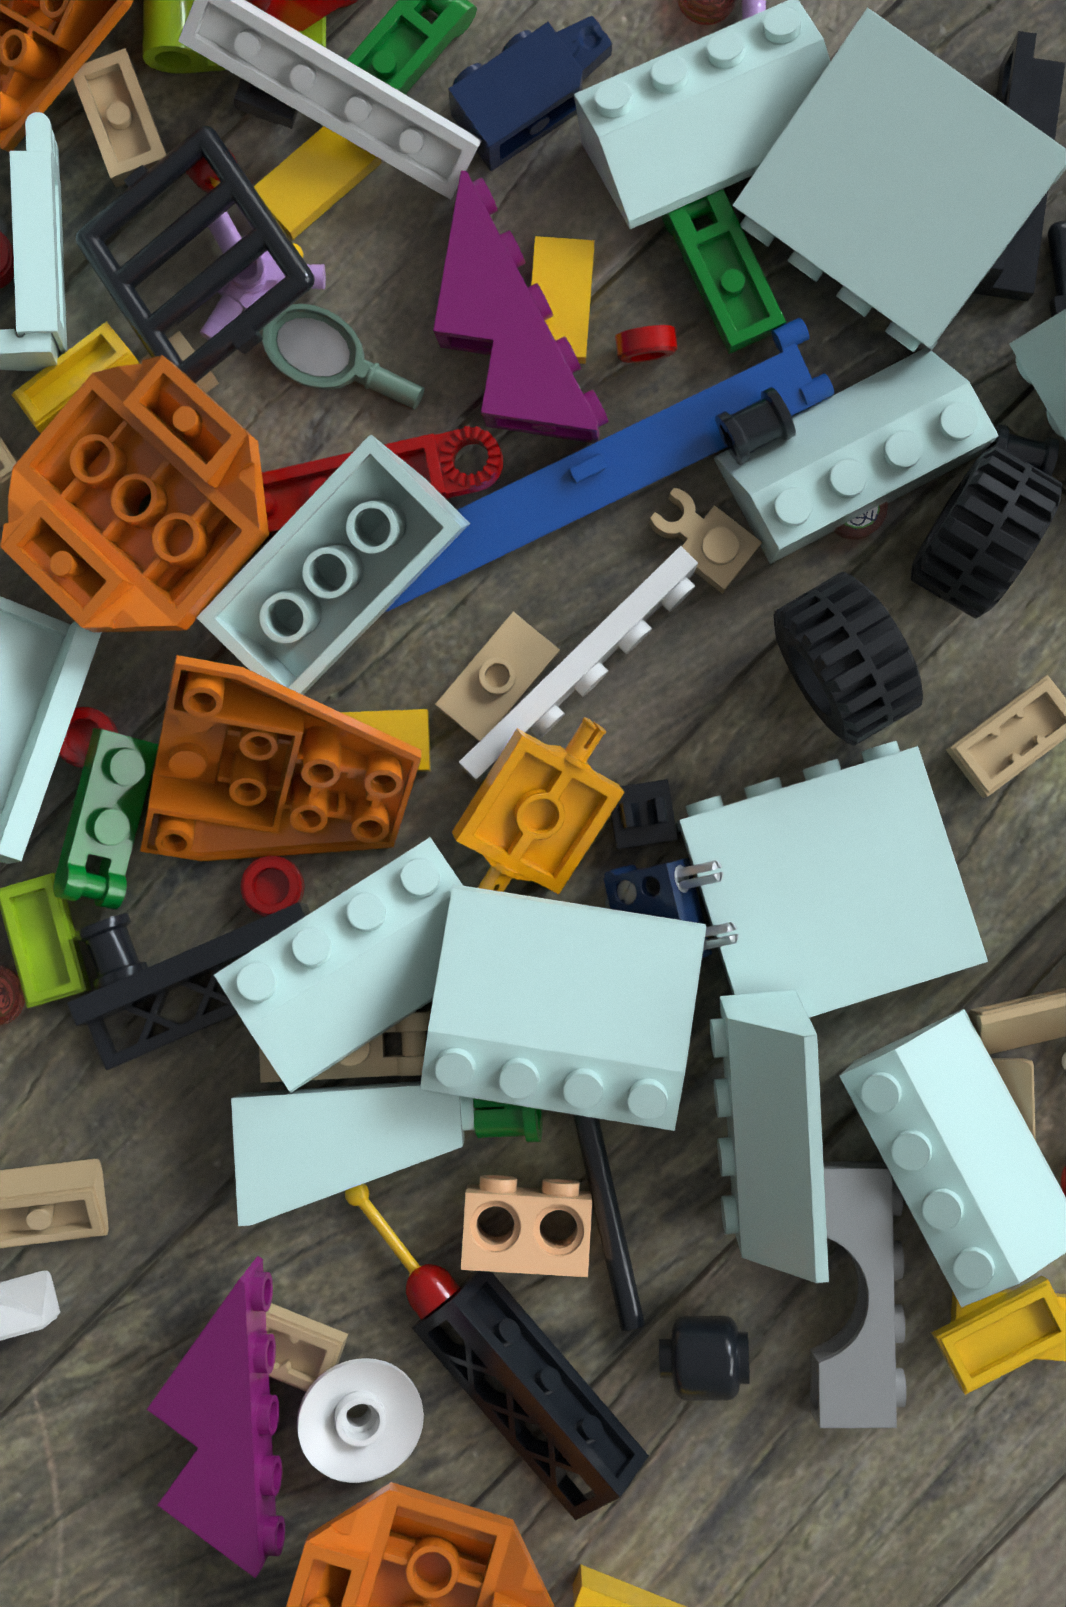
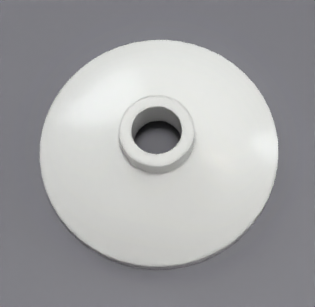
[297,1358,424,1483]

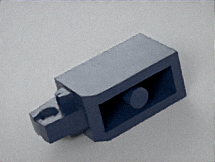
[448,16,612,171]

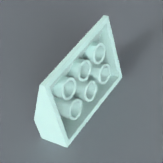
[420,884,706,1131]

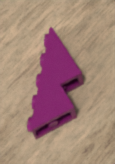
[433,171,609,443]
[146,1256,285,1578]

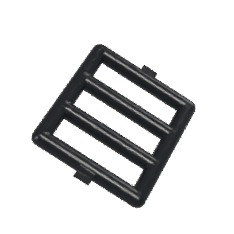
[76,125,315,383]

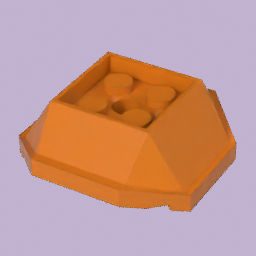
[0,355,269,632]
[286,1482,555,1607]

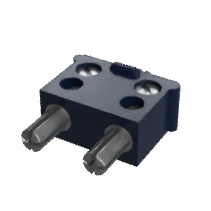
[603,857,739,958]

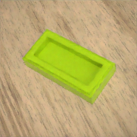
[0,873,92,1008]

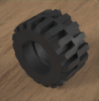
[910,445,1062,619]
[773,572,923,746]

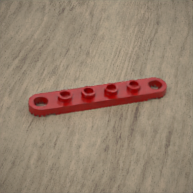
[262,426,503,539]

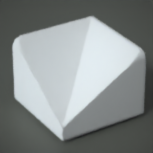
[0,1270,60,1341]

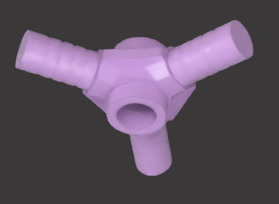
[199,211,326,340]

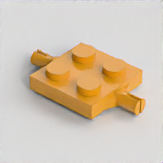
[452,717,625,894]

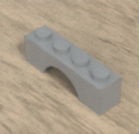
[810,1161,907,1428]

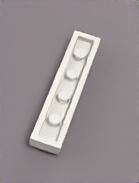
[178,0,482,200]
[459,546,698,784]

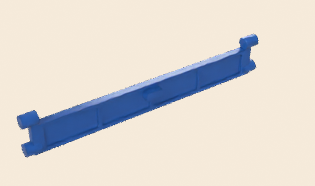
[383,317,834,614]

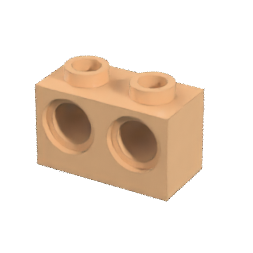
[461,1175,592,1277]

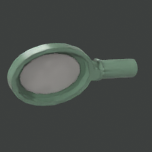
[262,303,425,410]

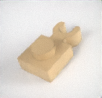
[649,488,762,594]

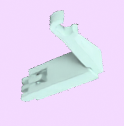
[0,112,67,371]

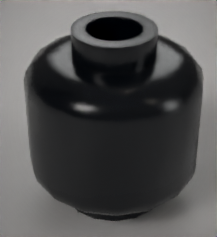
[659,1316,750,1401]

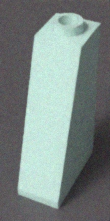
[231,1081,475,1226]

